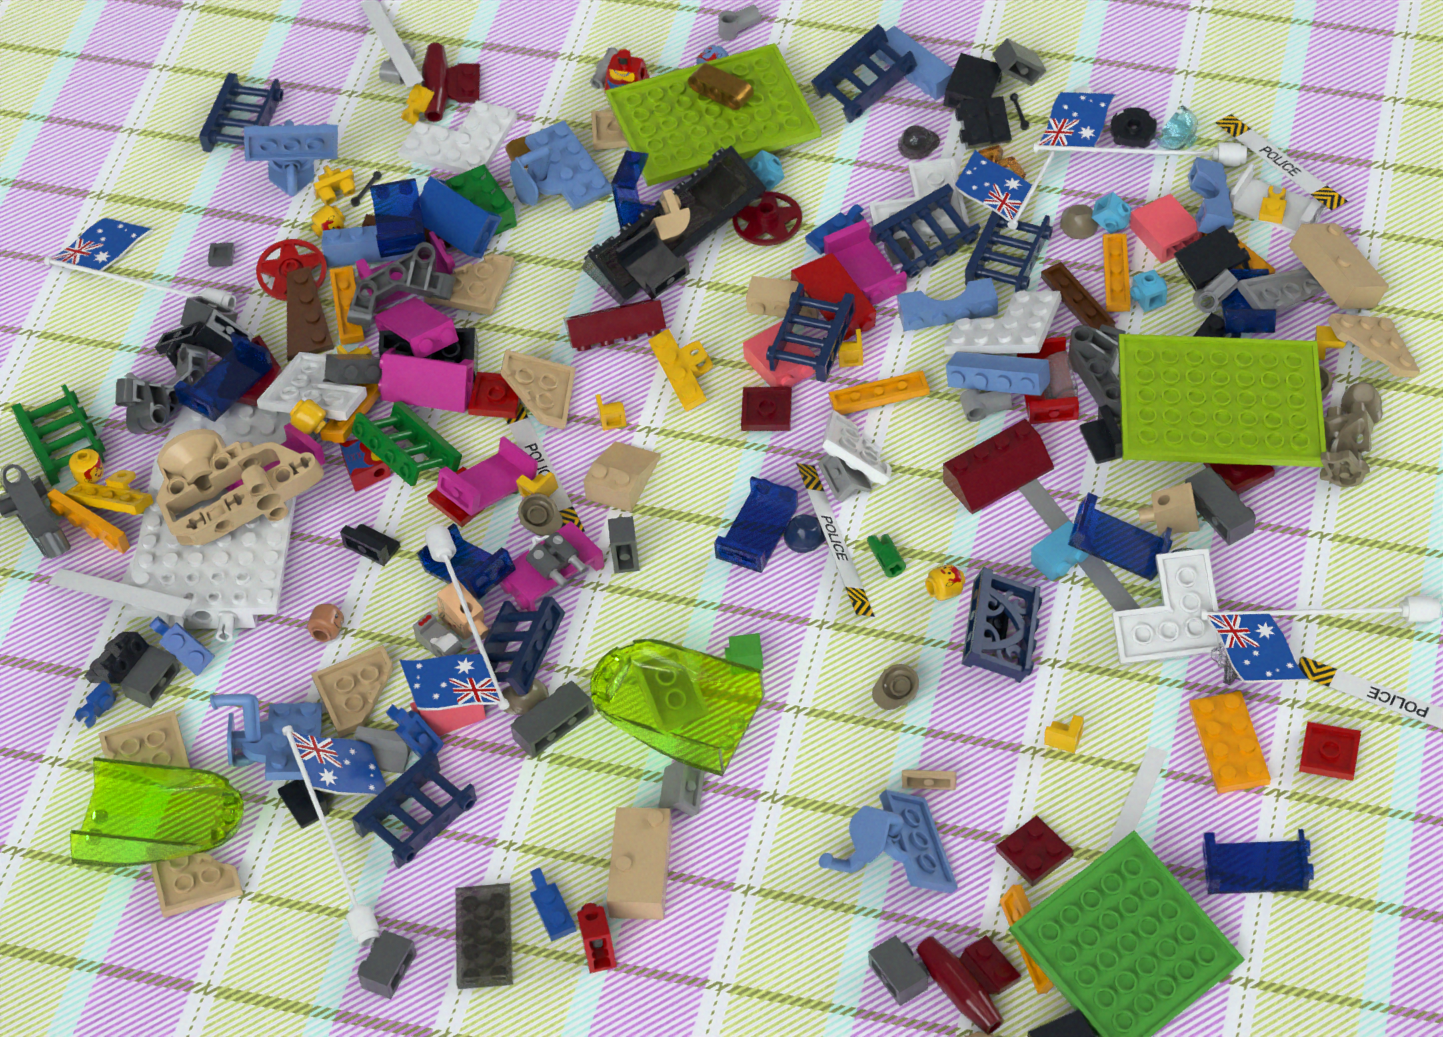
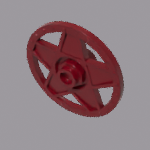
[732,191,802,246]

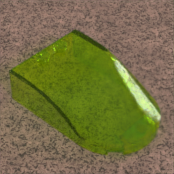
[590,639,765,777]
[70,757,244,868]

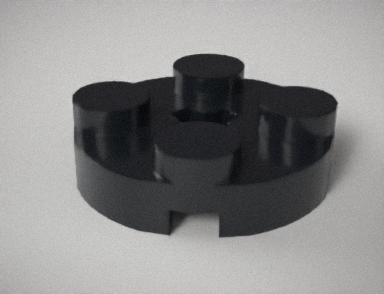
[1110,107,1157,148]

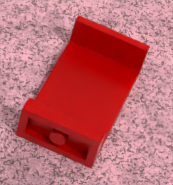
[791,252,876,341]
[1016,337,1079,425]

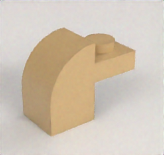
[650,188,690,244]

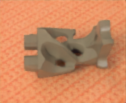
[1320,402,1374,487]

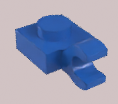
[75,681,116,728]

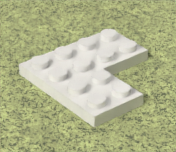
[398,100,518,174]
[869,158,969,243]
[944,290,1062,355]
[257,352,367,421]
[1112,548,1225,665]

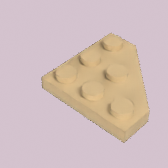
[424,253,515,315]
[1327,313,1420,378]
[500,350,576,430]
[311,645,394,738]
[98,710,193,785]
[146,839,243,918]

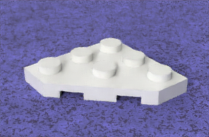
[822,410,892,486]

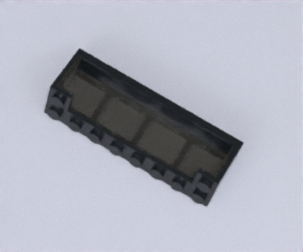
[581,145,767,305]

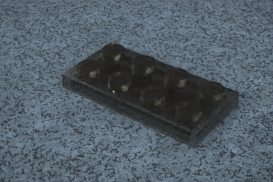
[455,883,513,989]

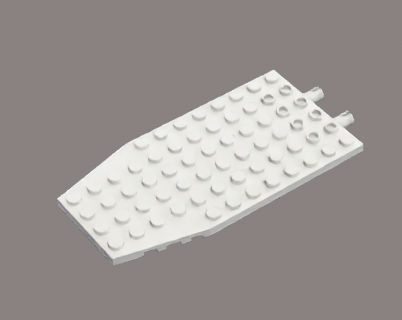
[124,389,297,642]

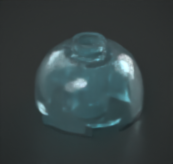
[1154,105,1199,150]

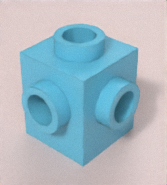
[747,150,784,191]
[1091,192,1132,234]
[1130,269,1167,312]

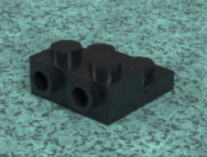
[955,96,1012,150]
[84,631,150,684]

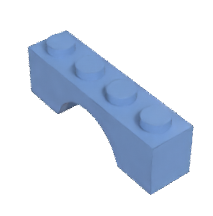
[1188,157,1235,234]
[897,278,998,332]

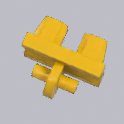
[313,165,356,205]

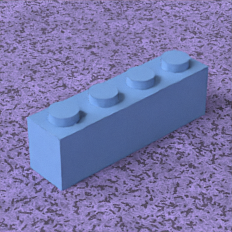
[875,25,954,100]
[322,222,420,267]
[946,352,1051,396]

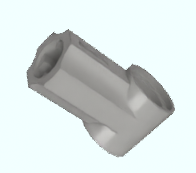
[718,4,761,40]
[379,43,416,85]
[1193,268,1239,313]
[960,389,1012,422]

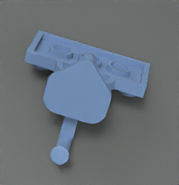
[244,119,338,196]
[509,120,613,210]
[210,693,322,781]
[819,789,958,894]

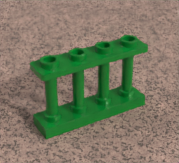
[11,384,106,486]
[352,401,462,486]

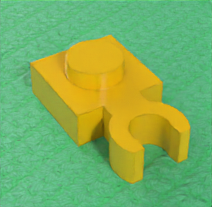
[401,84,434,125]
[1258,186,1287,224]

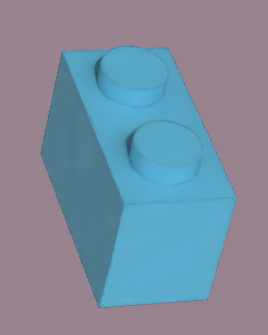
[1031,521,1090,581]

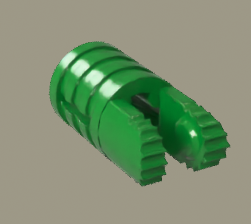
[867,534,906,577]

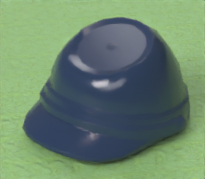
[783,514,826,553]

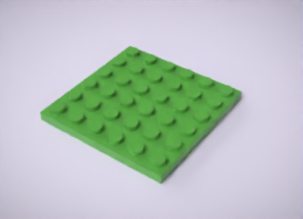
[1008,830,1245,1037]

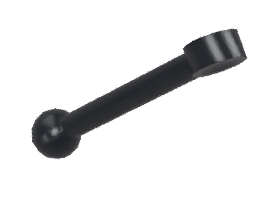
[1010,93,1029,130]
[351,171,382,207]

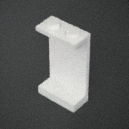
[1229,164,1326,234]

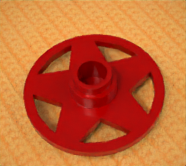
[256,239,327,301]

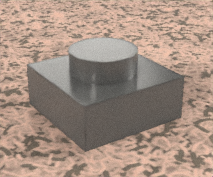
[884,236,915,266]
[208,242,235,267]

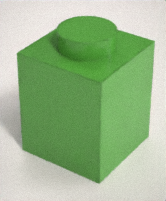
[724,633,764,673]

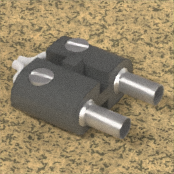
[526,532,588,588]

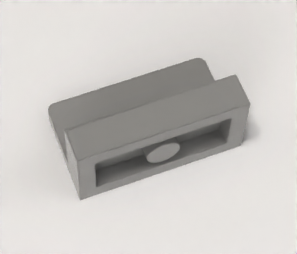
[818,453,872,502]
[355,726,411,774]
[659,757,705,817]

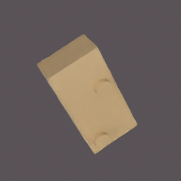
[1288,223,1389,309]
[606,807,673,920]

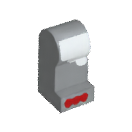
[413,611,462,657]

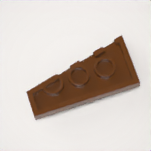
[287,266,334,361]

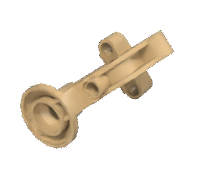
[156,429,324,545]

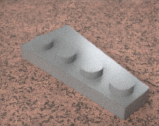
[1237,268,1324,320]

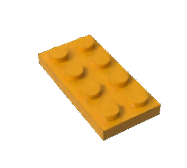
[1189,691,1271,794]

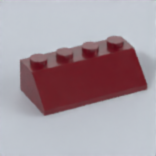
[563,298,666,352]
[943,419,1054,514]

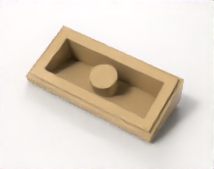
[902,770,957,790]

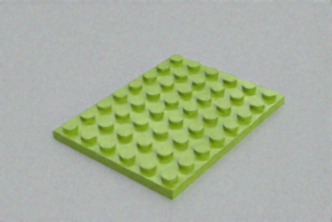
[605,43,822,187]
[1118,334,1326,467]

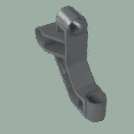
[347,243,456,328]
[1067,324,1126,419]
[115,343,208,434]
[0,464,71,559]

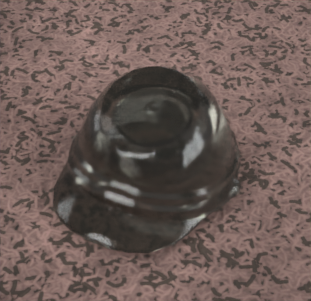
[898,125,940,160]

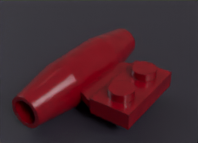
[421,43,480,122]
[916,935,1021,1035]

